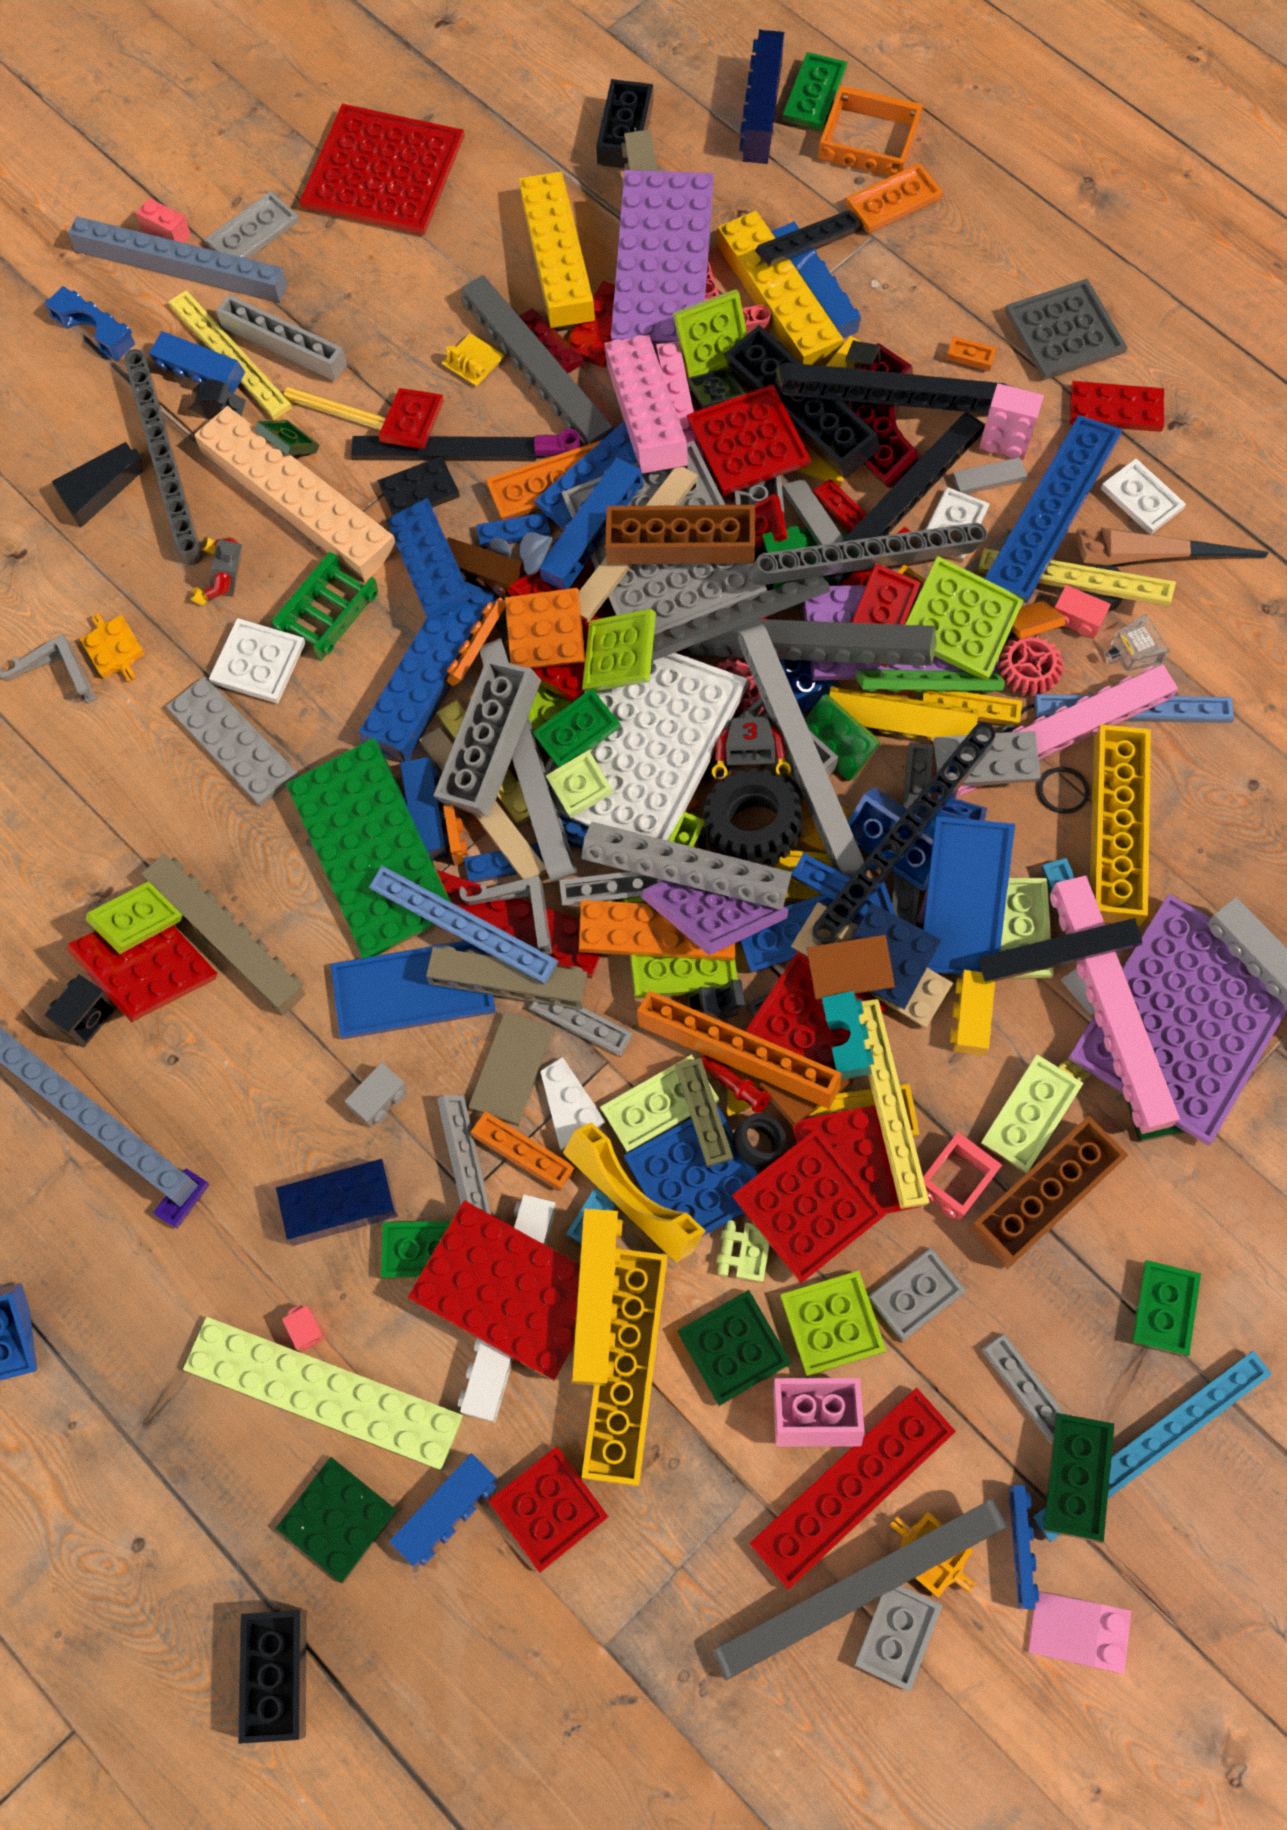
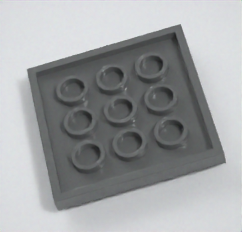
[1005,279,1127,380]

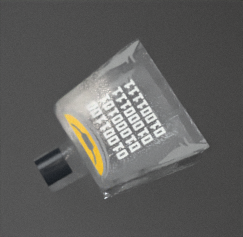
[1104,614,1170,671]

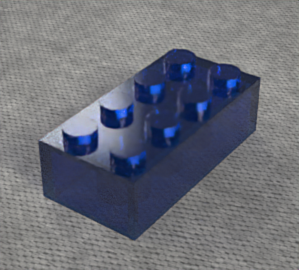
[276,1159,399,1246]

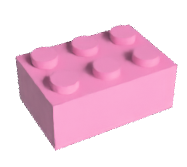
[979,383,1044,460]
[773,1378,864,1447]

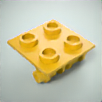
[442,333,505,386]

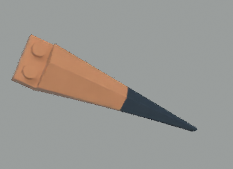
[1075,527,1269,566]

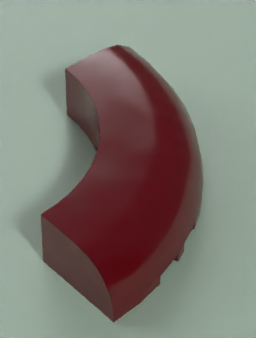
[848,343,918,488]

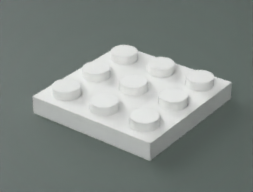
[209,618,306,704]

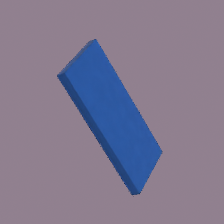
[923,816,1015,975]
[331,941,496,1040]

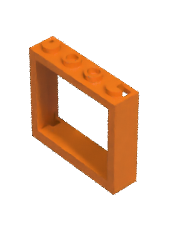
[818,85,924,176]

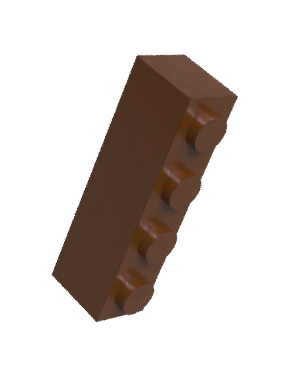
[447,537,527,597]

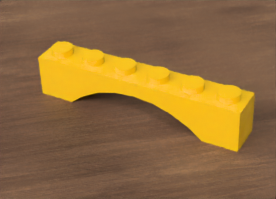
[563,1122,705,1263]

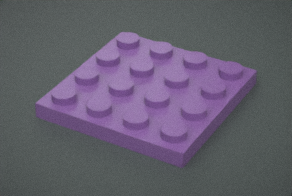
[642,880,789,955]

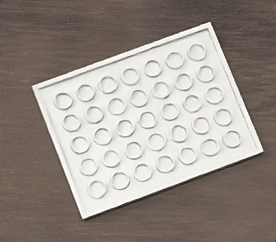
[545,653,749,841]

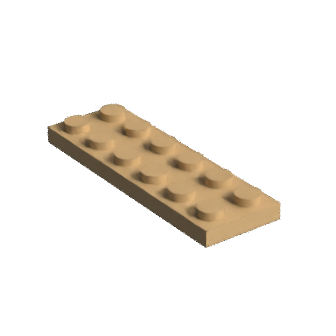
[791,902,953,1028]

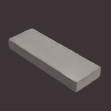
[952,457,1027,494]

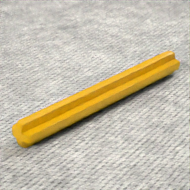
[284,387,386,430]

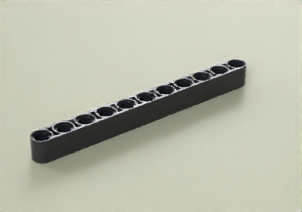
[776,363,1008,414]
[822,412,986,586]
[812,723,995,946]

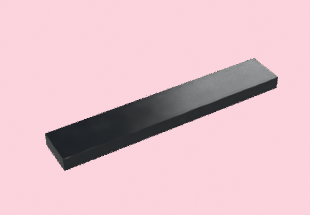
[755,210,863,267]
[978,918,1142,984]

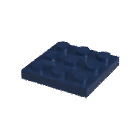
[852,903,942,1010]

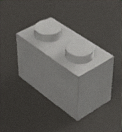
[345,1062,408,1128]

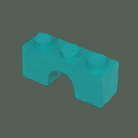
[822,991,875,1080]

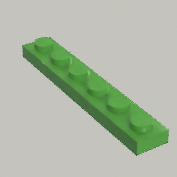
[856,669,1005,693]

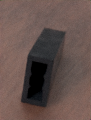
[51,442,143,527]

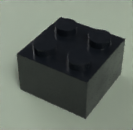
[44,974,118,1048]

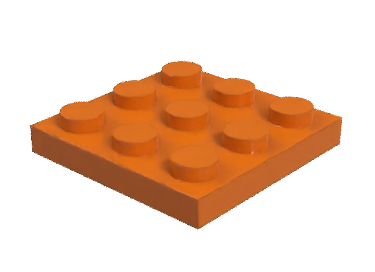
[505,588,585,669]

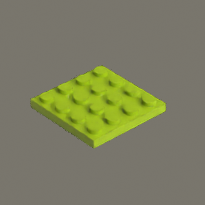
[905,556,1024,680]
[624,897,738,999]

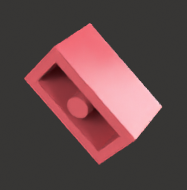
[136,198,191,243]
[1054,585,1111,639]

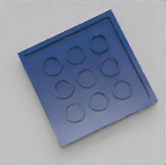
[624,1105,758,1237]

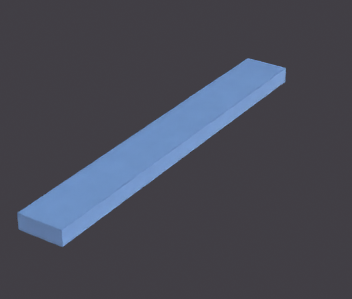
[1034,694,1234,723]
[369,865,559,984]

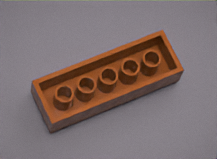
[605,505,755,564]
[969,1116,1128,1270]

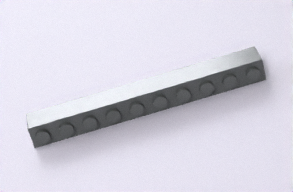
[461,275,613,447]
[687,619,937,666]

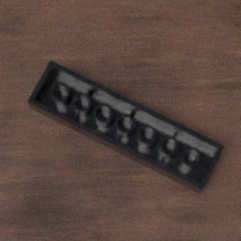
[724,325,881,479]

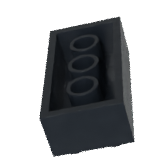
[596,79,654,168]
[238,1610,307,1744]

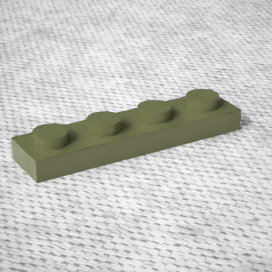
[675,1058,733,1168]

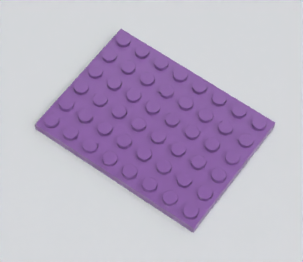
[1068,894,1286,1146]

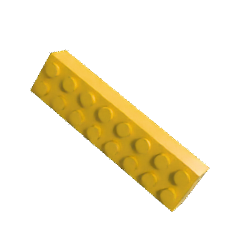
[519,171,595,328]
[717,210,844,366]
[1090,724,1151,926]
[582,1249,668,1488]

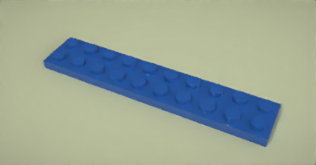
[984,415,1122,603]

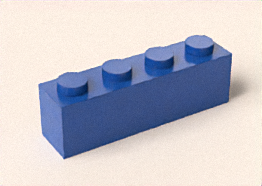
[149,331,246,394]
[400,757,450,860]
[389,1453,498,1567]

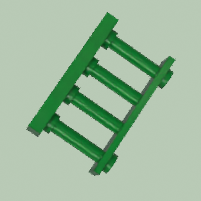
[271,551,379,661]

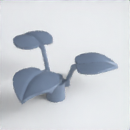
[488,532,552,640]

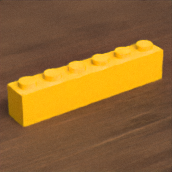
[829,686,979,741]
[572,1209,622,1386]

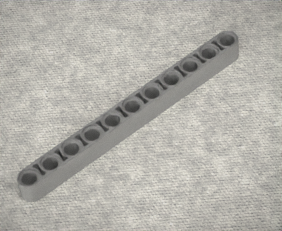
[737,624,867,878]
[479,638,577,882]

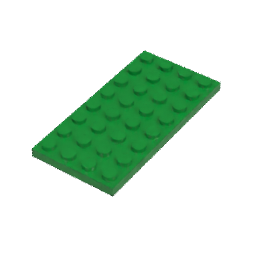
[286,738,451,959]

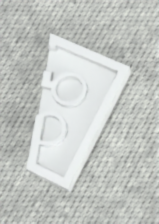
[541,1057,606,1152]

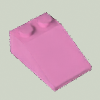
[1028,1592,1131,1674]

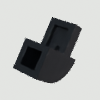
[188,380,246,419]
[686,980,745,1020]

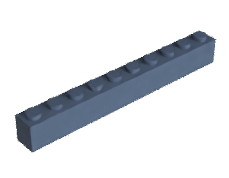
[68,216,288,303]
[0,1028,198,1207]

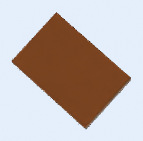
[807,935,895,1000]
[759,1078,853,1126]

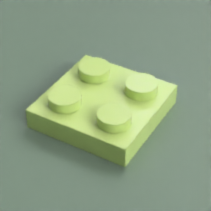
[546,750,614,818]

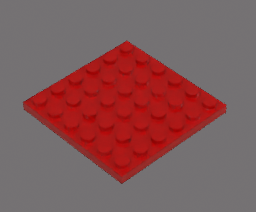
[299,103,464,235]

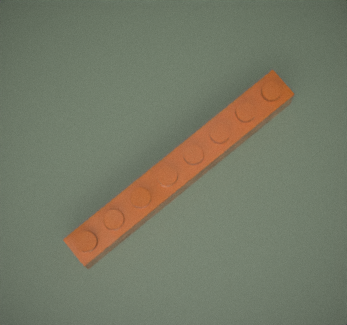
[637,990,841,1109]

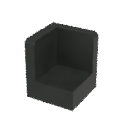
[845,340,881,369]

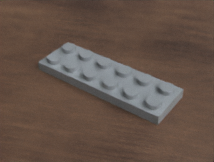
[166,676,298,807]

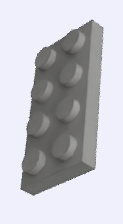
[934,731,1041,786]

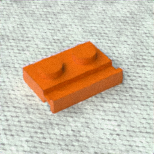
[443,804,468,866]

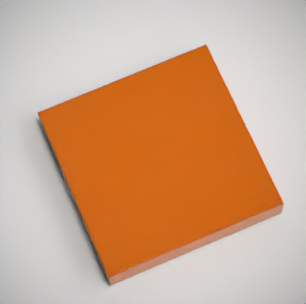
[1010,601,1066,639]

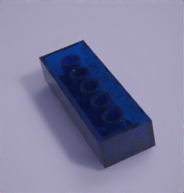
[739,29,785,164]

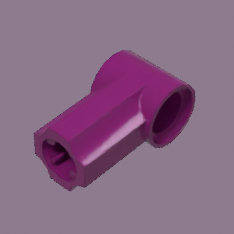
[534,429,581,456]

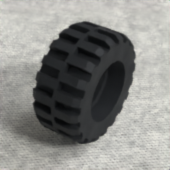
[704,768,803,865]

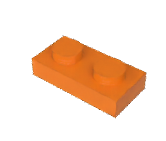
[946,336,997,371]

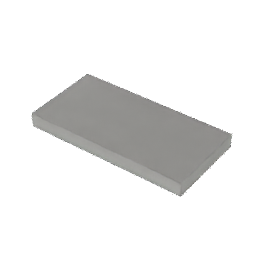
[203,191,300,259]

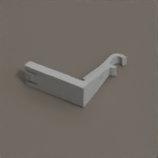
[0,634,97,704]
[459,876,552,955]

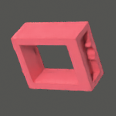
[923,1132,1002,1220]

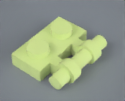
[716,1220,769,1283]

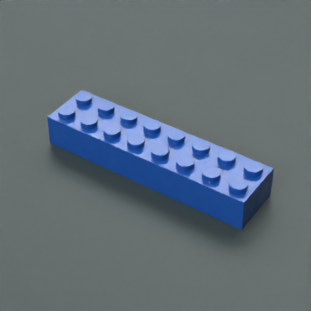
[359,582,496,762]

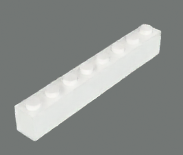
[458,1195,557,1423]

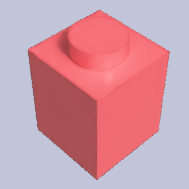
[282,1305,326,1352]

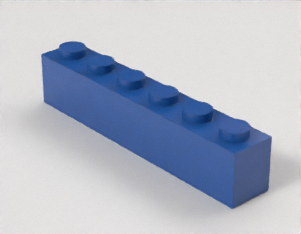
[771,221,861,338]
[539,458,644,590]

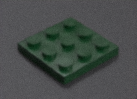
[677,1290,792,1407]
[275,1457,398,1584]

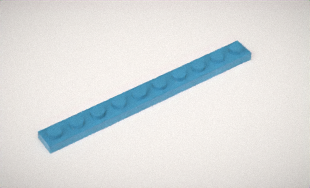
[1031,1350,1272,1542]

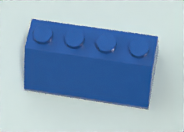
[848,787,934,891]

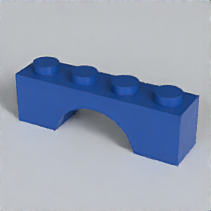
[45,286,135,362]

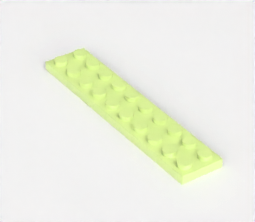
[183,1317,463,1471]

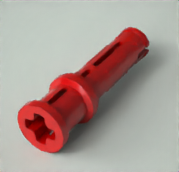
[701,1055,770,1113]

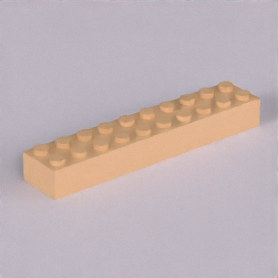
[194,406,397,582]

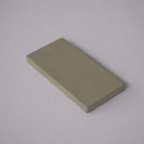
[468,1011,554,1126]

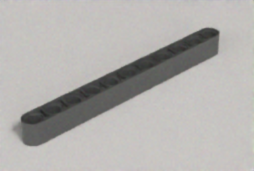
[124,349,202,565]
[748,523,987,585]
[712,1499,1008,1681]

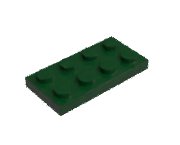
[1043,1413,1115,1543]

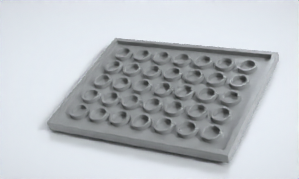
[562,440,767,635]

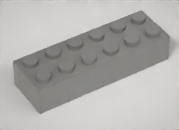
[434,658,541,818]

